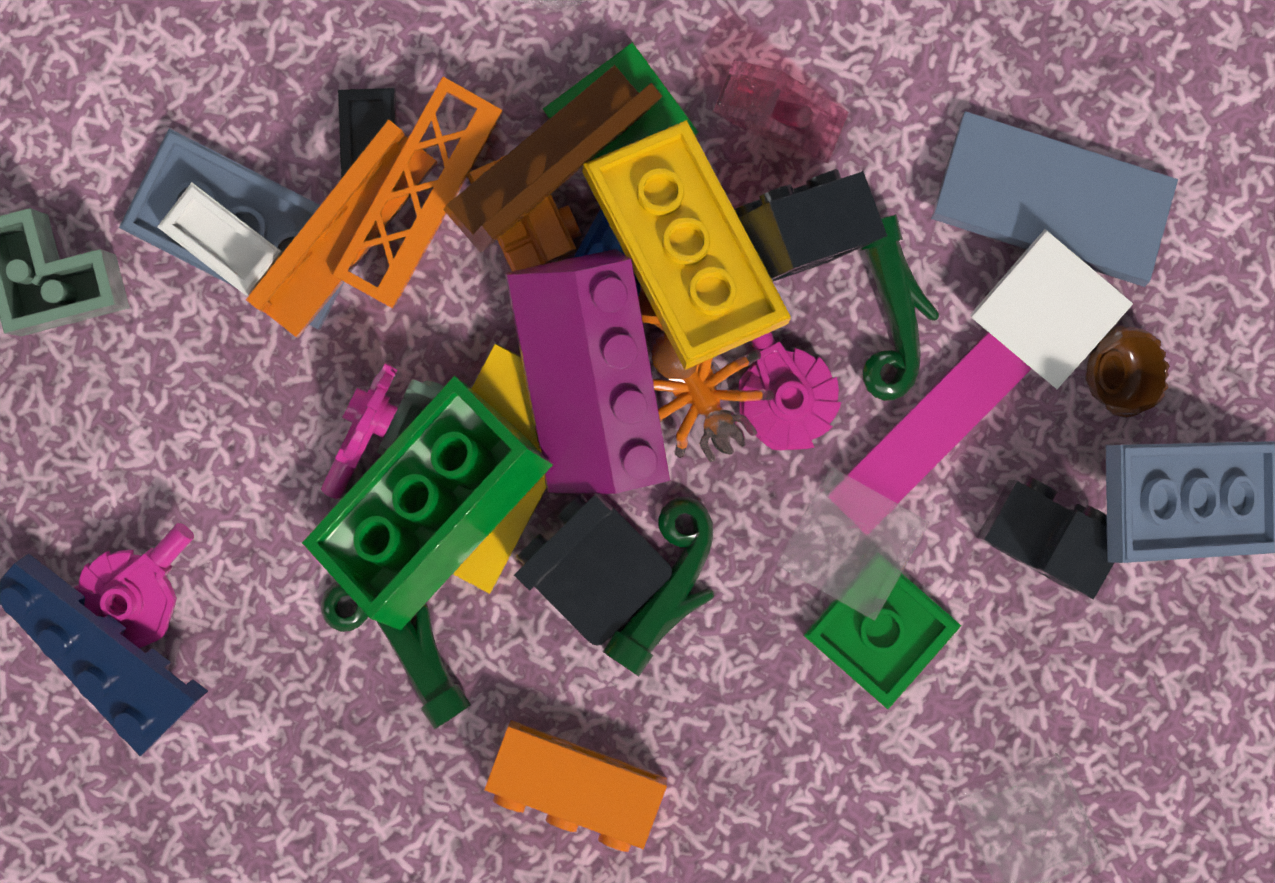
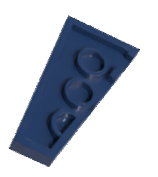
[0,553,208,756]

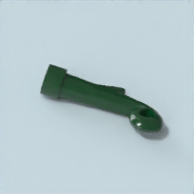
[859,214,939,401]
[602,497,714,677]
[321,582,471,730]

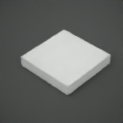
[970,229,1133,389]

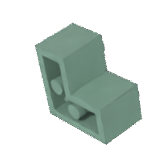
[0,208,130,336]

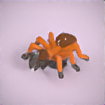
[651,332,774,462]

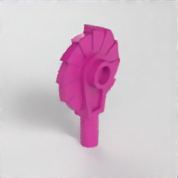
[738,332,841,451]
[321,362,398,499]
[74,523,194,648]

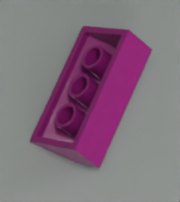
[505,249,671,494]

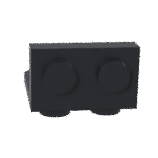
[514,493,672,646]

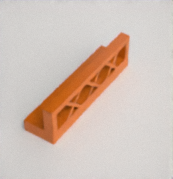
[332,76,502,309]
[246,120,437,338]

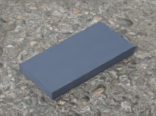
[931,111,1178,287]
[119,128,344,330]
[1106,441,1275,563]

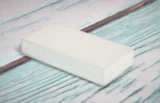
[157,182,283,296]

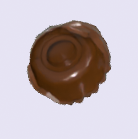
[1085,326,1170,418]

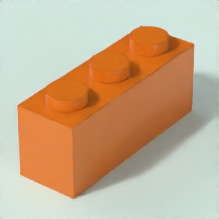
[484,720,667,852]

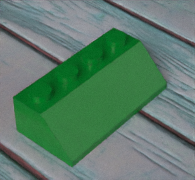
[302,376,553,630]

